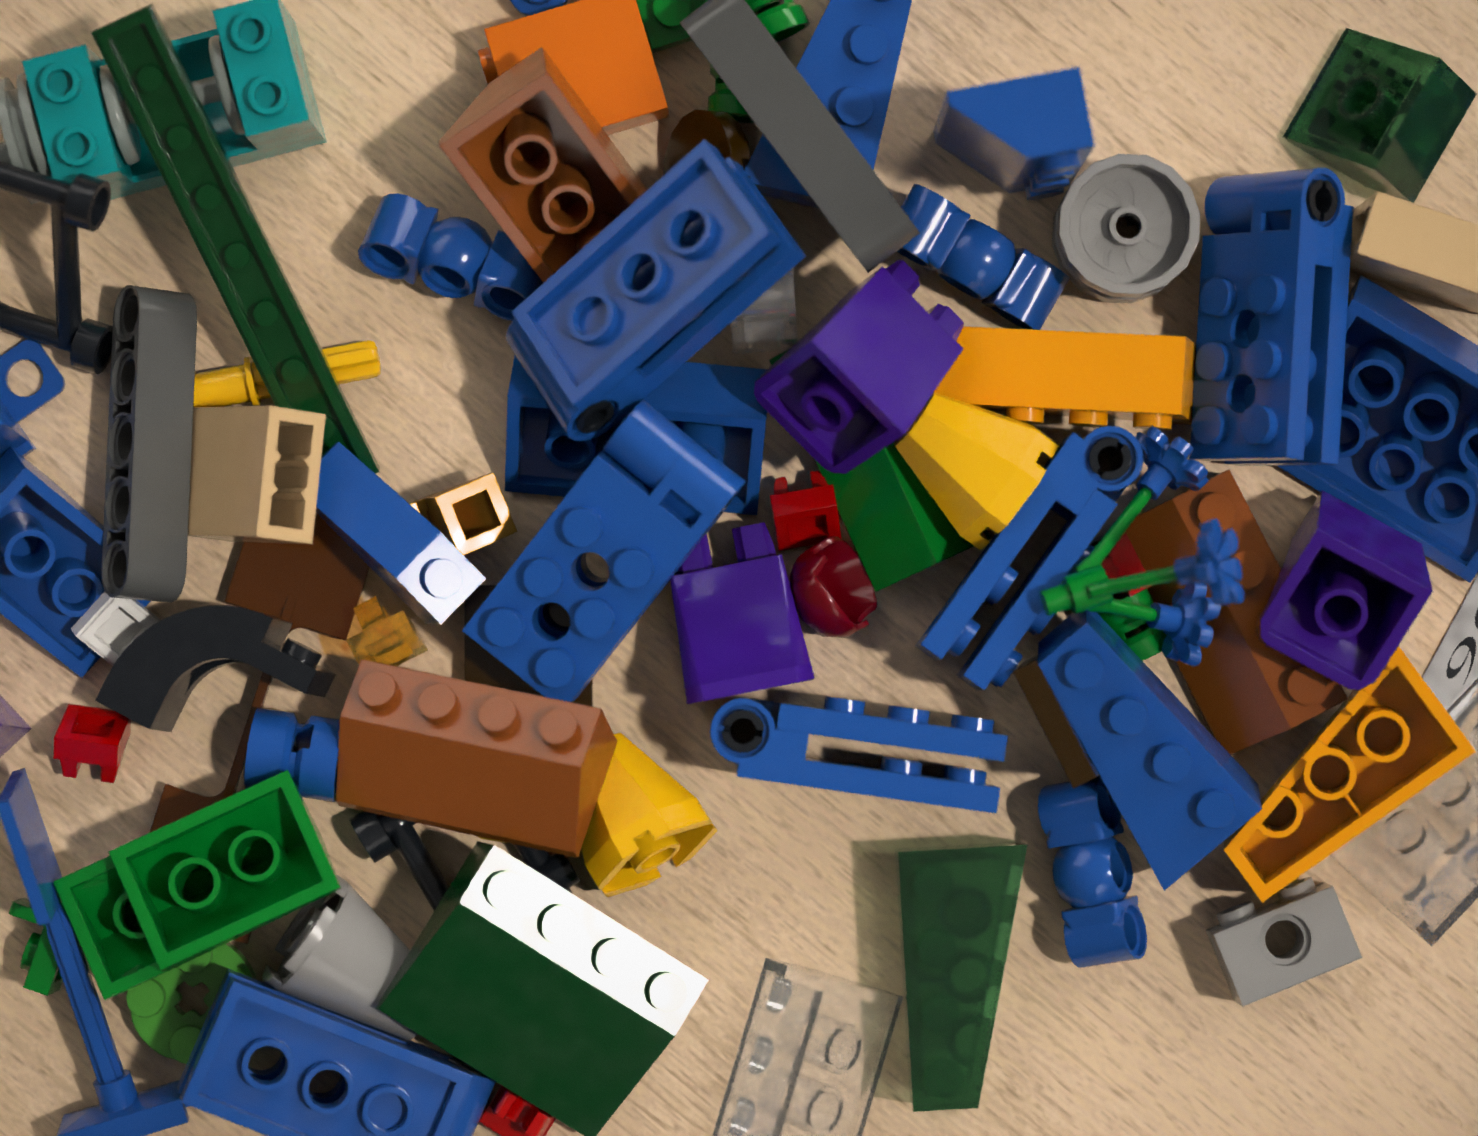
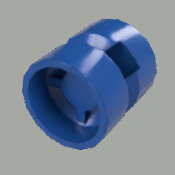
[244,708,340,802]

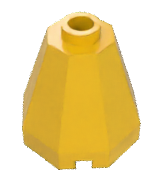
[893,392,1059,550]
[582,733,717,897]

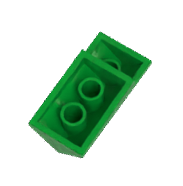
[769,347,991,592]
[53,770,341,1001]

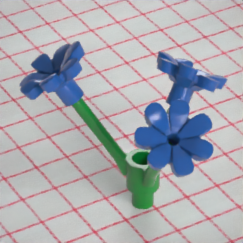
[1040,426,1244,667]

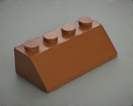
[438,47,648,283]
[1126,469,1348,755]
[336,659,617,858]

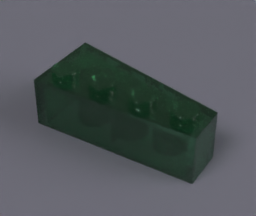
[895,841,1027,1112]

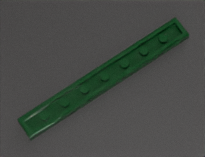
[91,3,380,473]

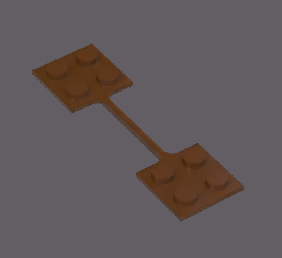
[149,513,370,944]

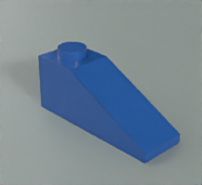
[316,441,486,624]

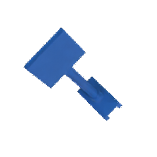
[0,768,189,1136]

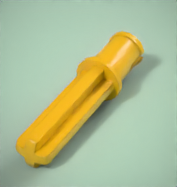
[193,340,381,408]

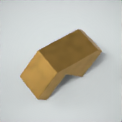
[409,473,518,555]

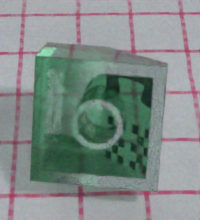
[1283,28,1477,203]

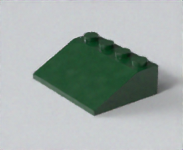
[376,841,708,1136]

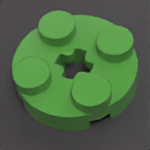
[126,942,256,1064]

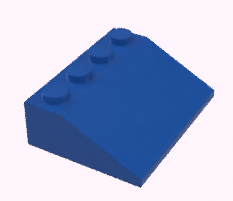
[1278,275,1478,583]

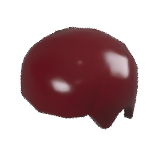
[790,535,878,638]

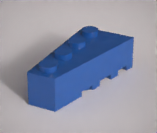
[745,0,912,208]
[1038,610,1262,891]

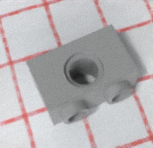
[1206,877,1362,1006]

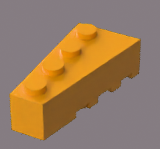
[934,327,1196,430]
[1224,646,1476,903]

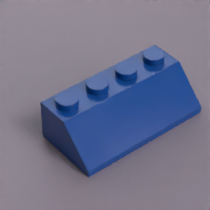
[933,67,1095,200]
[505,356,767,515]

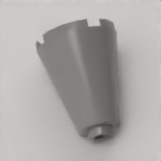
[262,875,417,1040]

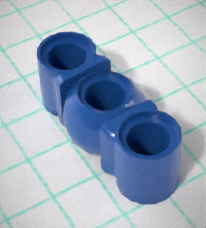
[896,184,1070,330]
[358,193,543,321]
[1038,776,1147,968]

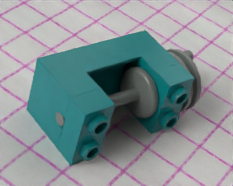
[0,0,327,204]

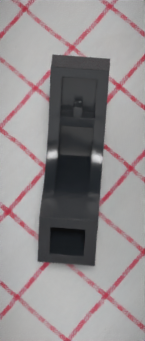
[95,606,336,732]

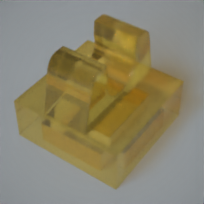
[346,596,428,666]

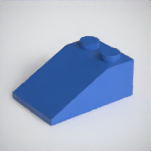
[0,447,151,678]

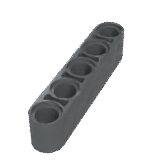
[679,0,920,273]
[101,285,197,603]

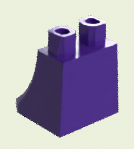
[754,260,964,474]
[1260,490,1433,690]
[670,522,815,704]

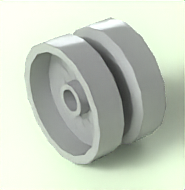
[1052,154,1200,303]

